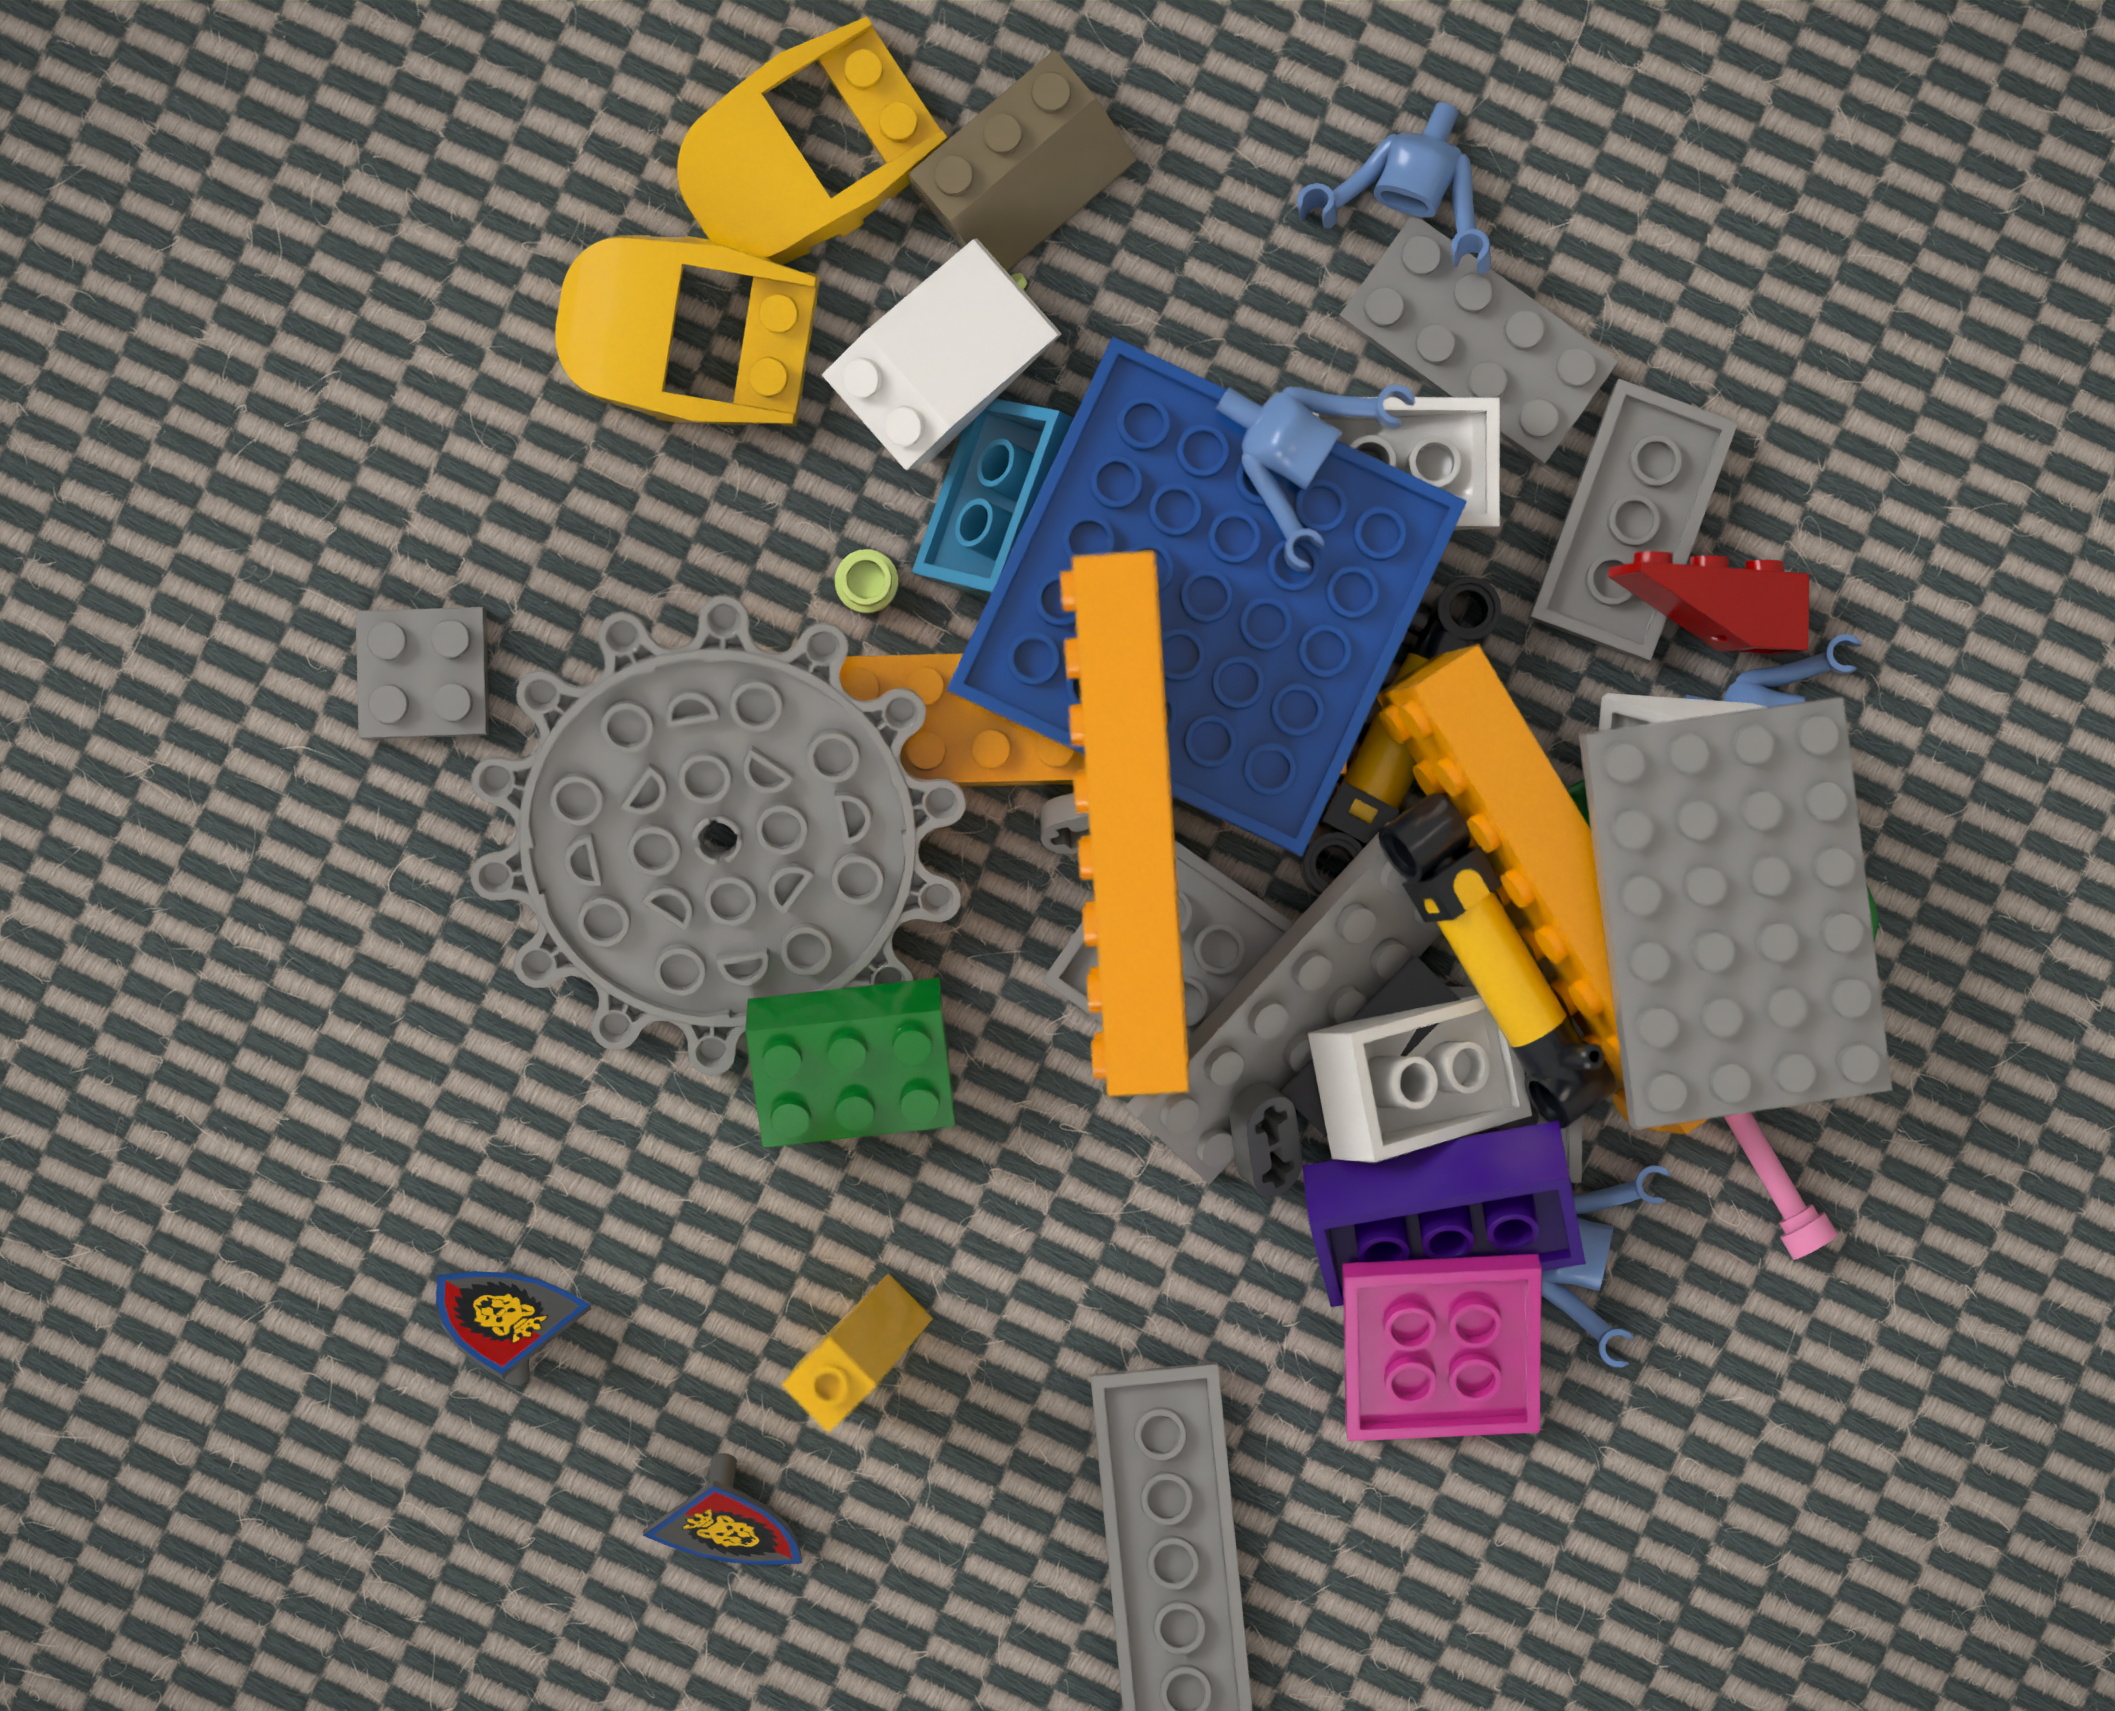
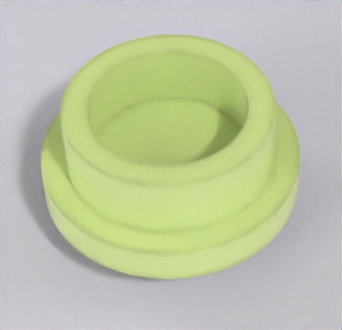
[835,549,899,613]

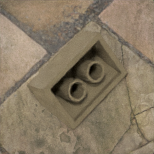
[908,49,1137,273]

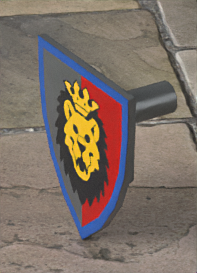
[436,1271,591,1385]
[643,1453,802,1565]

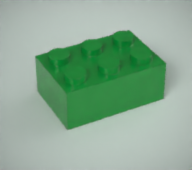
[745,977,955,1148]

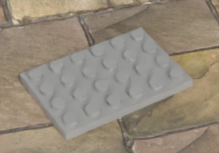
[1579,697,1892,1130]

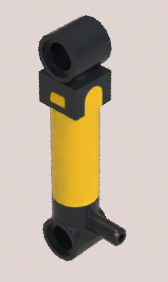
[1300,577,1502,895]
[1378,793,1616,1129]

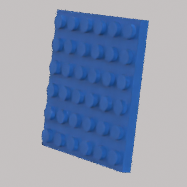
[946,336,1467,857]

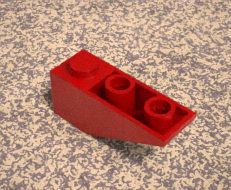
[1608,551,1809,655]

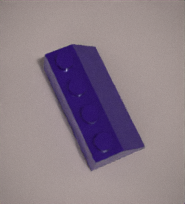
[1302,1121,1586,1307]

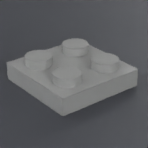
[356,607,490,740]

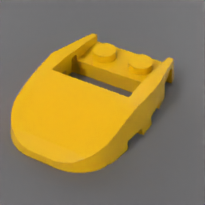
[677,17,948,265]
[555,235,821,427]

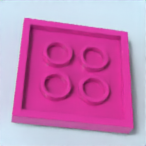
[1342,1254,1541,1442]

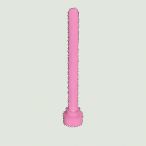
[1724,1112,1838,1260]

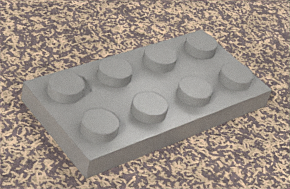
[1338,215,1619,467]
[1528,379,1738,663]

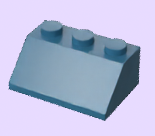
[911,399,1074,601]

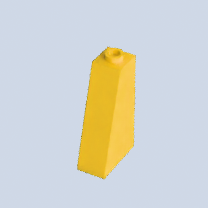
[781,1273,933,1433]

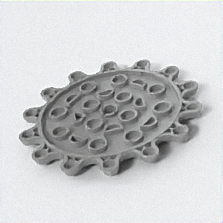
[471,594,966,1076]

